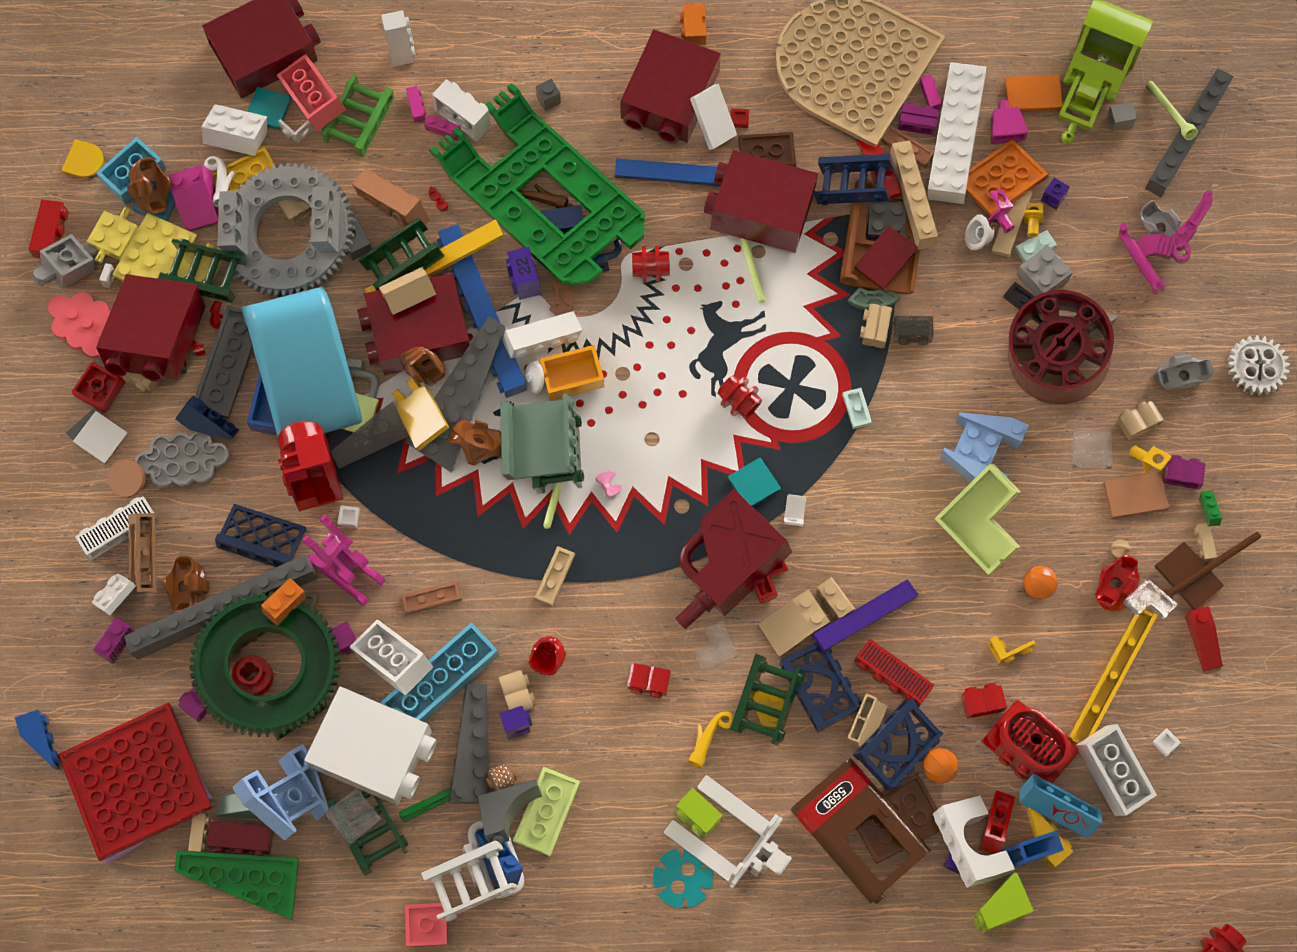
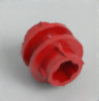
[632,245,670,283]
[717,375,762,418]
[231,655,274,696]
[1200,924,1247,952]

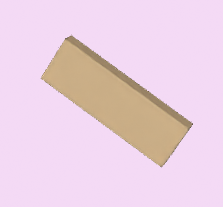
[534,546,575,607]

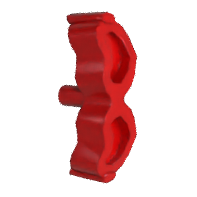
[428,186,448,211]
[209,300,224,329]

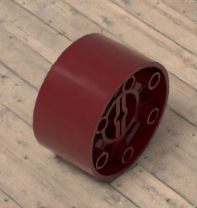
[1008,290,1114,404]

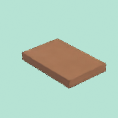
[1103,472,1169,519]

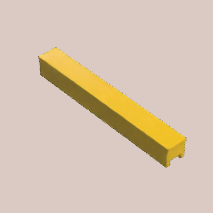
[1068,605,1158,748]

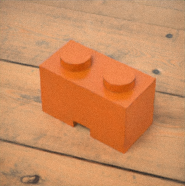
[680,4,707,45]
[261,578,306,626]

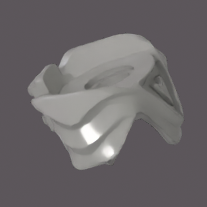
[1140,200,1181,237]
[1155,353,1214,390]

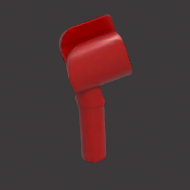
[192,339,206,356]

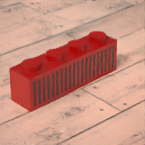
[855,639,934,707]

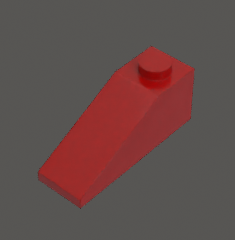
[1185,606,1223,672]
[979,790,1015,854]

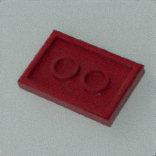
[854,226,918,290]

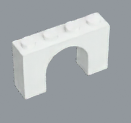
[933,796,1015,888]

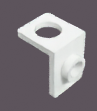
[278,119,312,144]
[784,494,806,526]

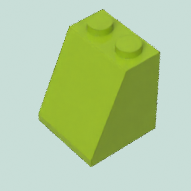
[973,872,1034,934]

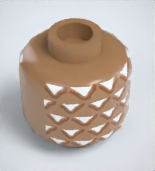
[485,764,517,791]

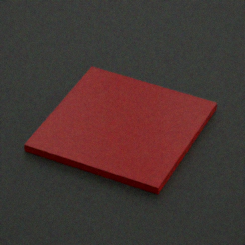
[58,702,213,861]

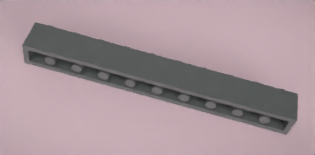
[124,554,318,660]

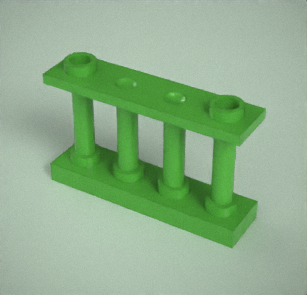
[321,74,395,158]

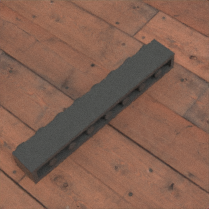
[1145,68,1234,197]

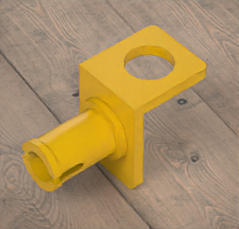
[1024,203,1043,237]
[1129,445,1171,474]

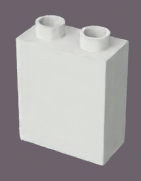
[304,687,437,806]

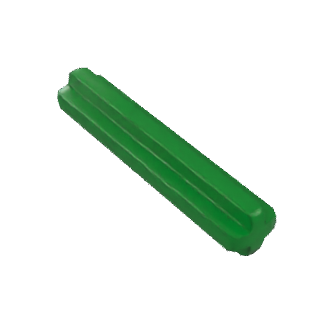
[399,787,451,822]

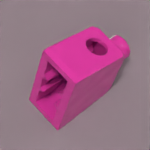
[991,100,1028,144]

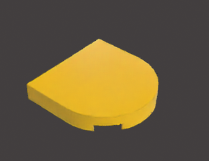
[61,139,105,179]

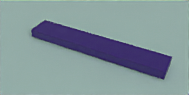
[812,579,918,652]

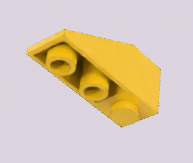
[1027,808,1073,870]

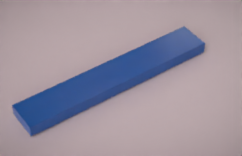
[615,158,721,186]

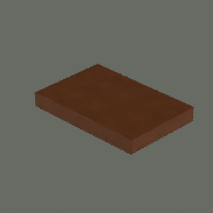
[738,132,796,167]
[1154,542,1224,610]

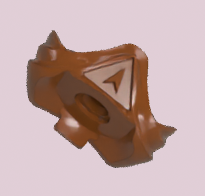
[127,157,171,214]
[400,347,445,384]
[448,420,502,465]
[163,556,209,612]

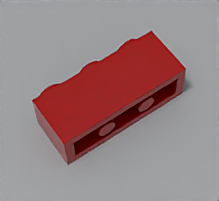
[28,199,69,258]

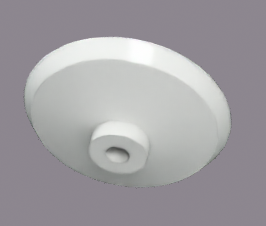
[524,361,544,395]

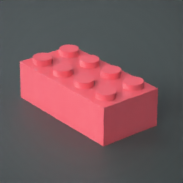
[277,54,347,131]

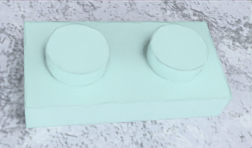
[1015,230,1057,263]
[842,388,872,429]

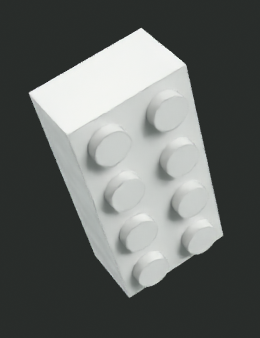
[350,619,433,696]
[1076,724,1157,816]

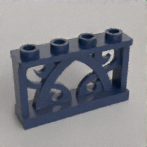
[779,643,861,733]
[853,698,943,790]

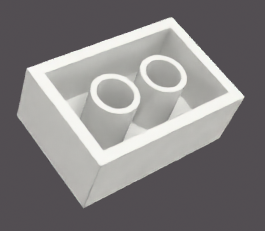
[432,79,491,142]
[201,104,268,156]

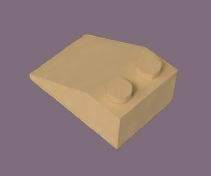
[758,589,830,657]

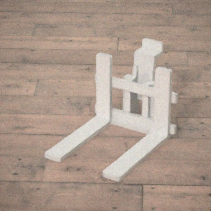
[664,775,792,889]

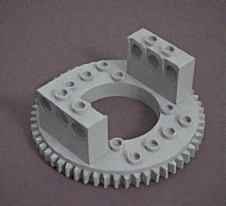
[217,163,355,297]

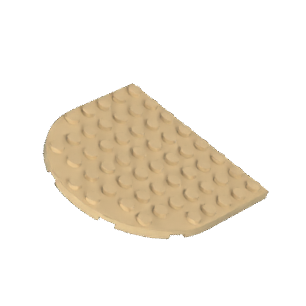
[776,0,945,147]

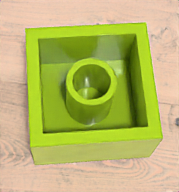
[676,788,723,839]

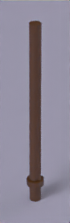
[1154,532,1261,606]

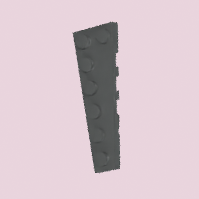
[449,684,489,803]

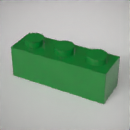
[1199,490,1222,527]

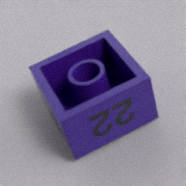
[505,247,541,300]

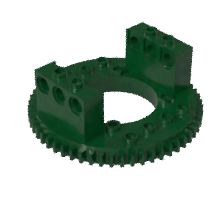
[189,592,341,741]

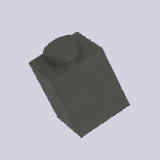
[536,79,561,111]

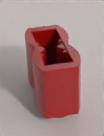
[627,663,671,698]
[961,683,1007,718]

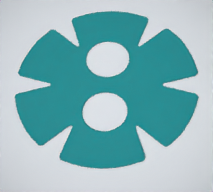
[653,849,713,908]

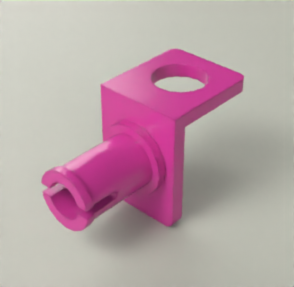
[987,190,1015,233]

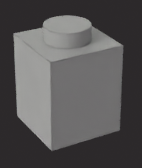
[1107,103,1138,131]

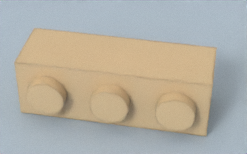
[1194,523,1217,562]
[188,814,209,852]

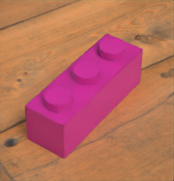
[919,75,942,109]
[406,86,426,123]
[424,115,461,140]

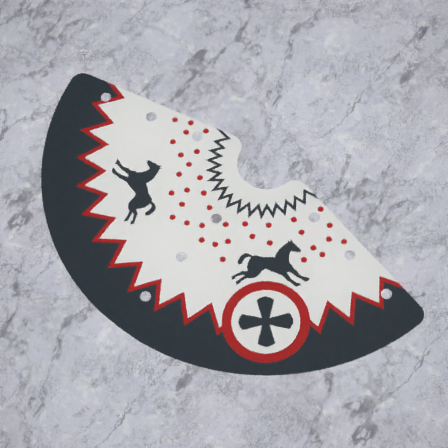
[325,214,895,583]

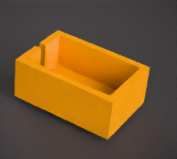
[539,345,604,401]

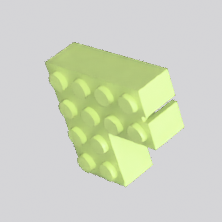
[935,464,1021,575]

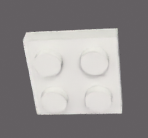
[91,573,136,616]

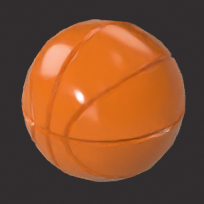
[1023,566,1058,600]
[923,748,958,784]

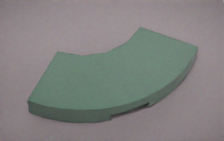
[848,287,900,310]

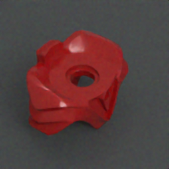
[1095,555,1140,611]

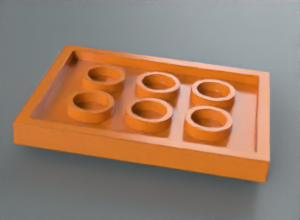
[966,139,1048,216]

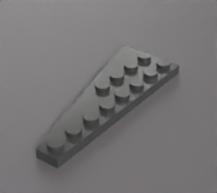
[405,316,506,473]

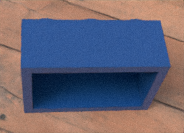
[247,372,277,435]

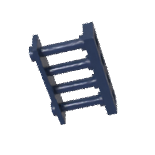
[813,154,894,205]

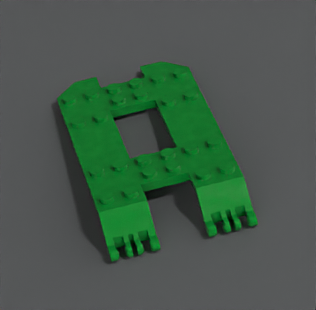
[429,83,645,285]

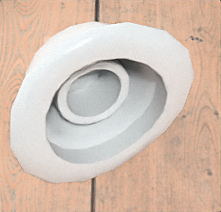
[964,215,994,250]

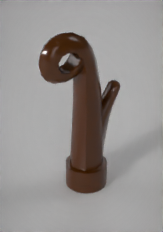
[518,184,569,209]

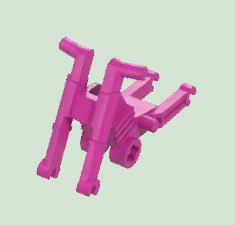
[1119,190,1213,295]
[302,515,386,606]

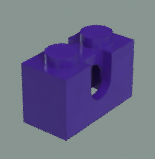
[499,706,533,740]

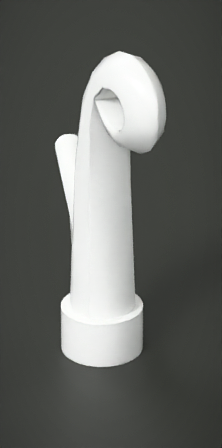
[204,156,234,208]

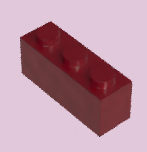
[207,821,274,856]

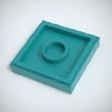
[247,87,292,130]
[728,458,781,507]

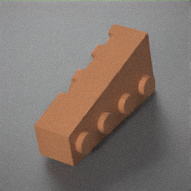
[352,169,430,227]

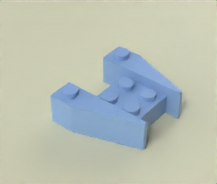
[940,412,1029,483]
[232,744,329,840]

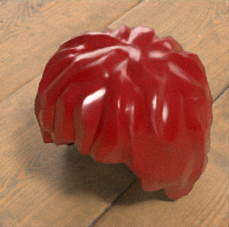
[528,636,566,676]

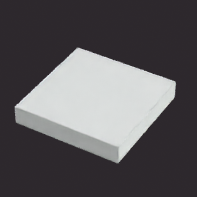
[73,411,128,464]

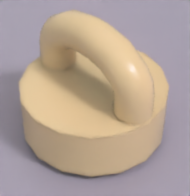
[1110,540,1131,559]

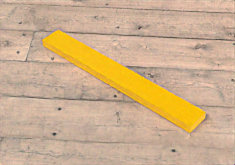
[365,219,504,293]

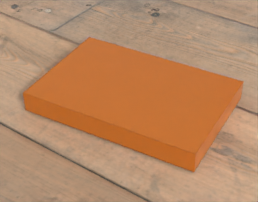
[1005,75,1063,112]

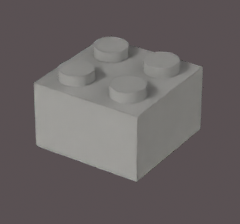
[1016,246,1073,296]

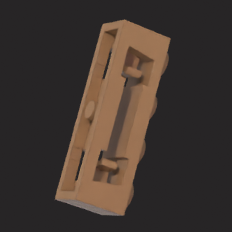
[128,513,156,592]

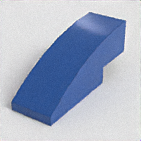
[1000,830,1064,868]

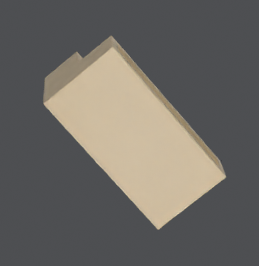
[379,267,436,315]
[845,693,888,749]

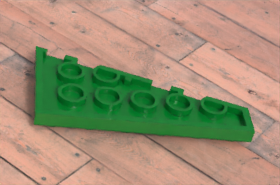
[174,851,299,920]

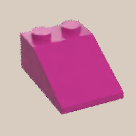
[169,164,219,231]

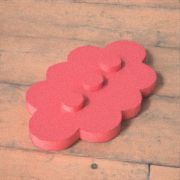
[48,292,111,358]

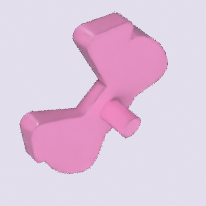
[595,471,622,498]

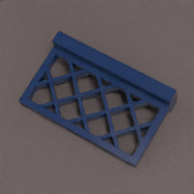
[215,504,306,567]

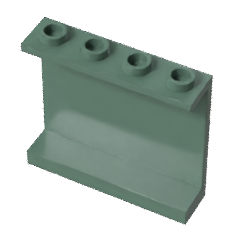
[500,393,577,480]

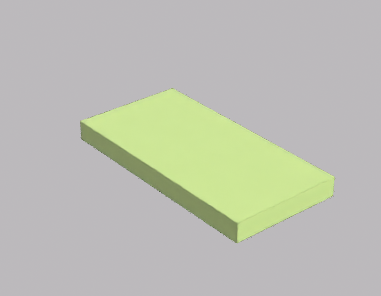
[513,767,581,857]

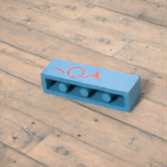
[1019,774,1102,838]

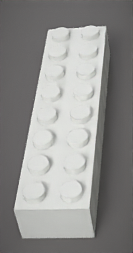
[927,62,987,204]

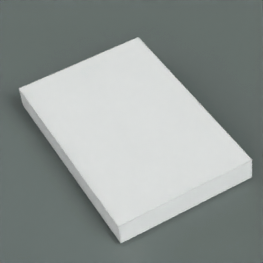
[690,84,737,150]

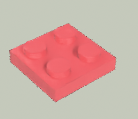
[405,903,448,947]

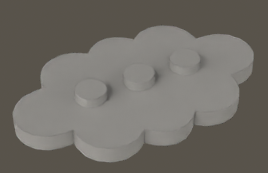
[134,432,230,489]

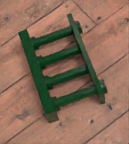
[358,218,444,290]
[158,238,247,303]
[532,411,584,494]
[730,653,805,746]
[327,791,409,876]

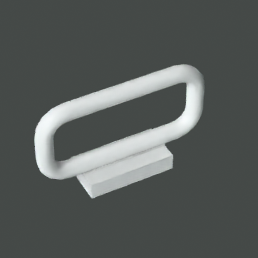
[462,820,525,899]

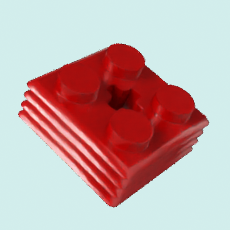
[71,362,125,413]

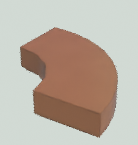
[550,279,574,316]

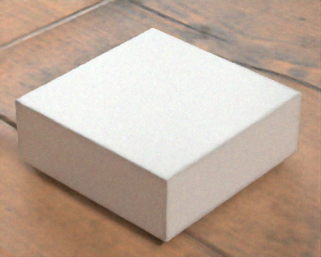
[99,263,115,289]
[337,505,360,528]
[1152,728,1181,757]

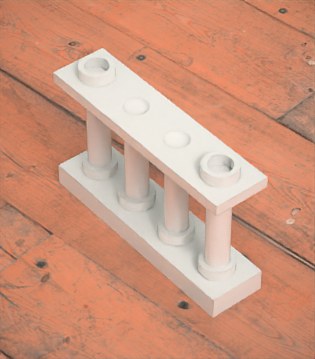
[421,841,518,922]

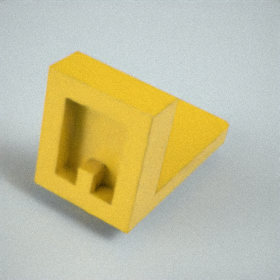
[987,636,1036,664]

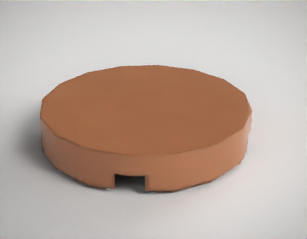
[108,459,146,497]

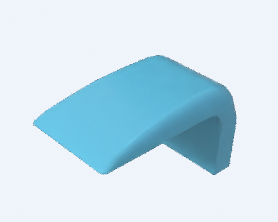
[241,287,362,436]

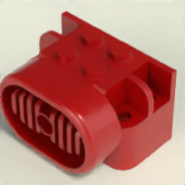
[278,421,343,512]
[981,700,1078,784]

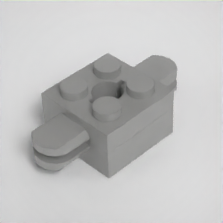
[34,234,99,289]

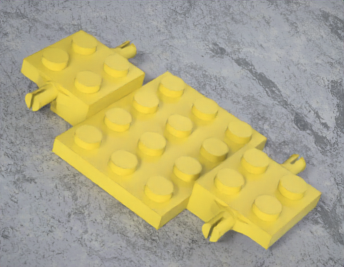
[86,207,221,282]

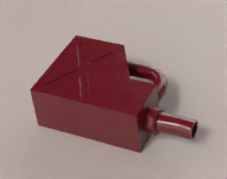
[675,489,792,630]

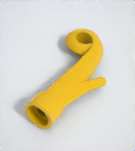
[688,711,734,768]

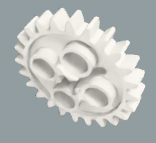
[1227,335,1290,396]

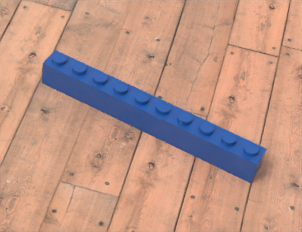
[436,224,527,398]

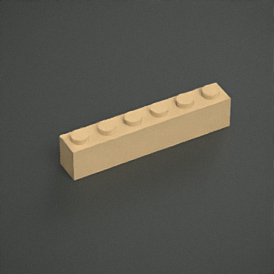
[890,140,938,250]

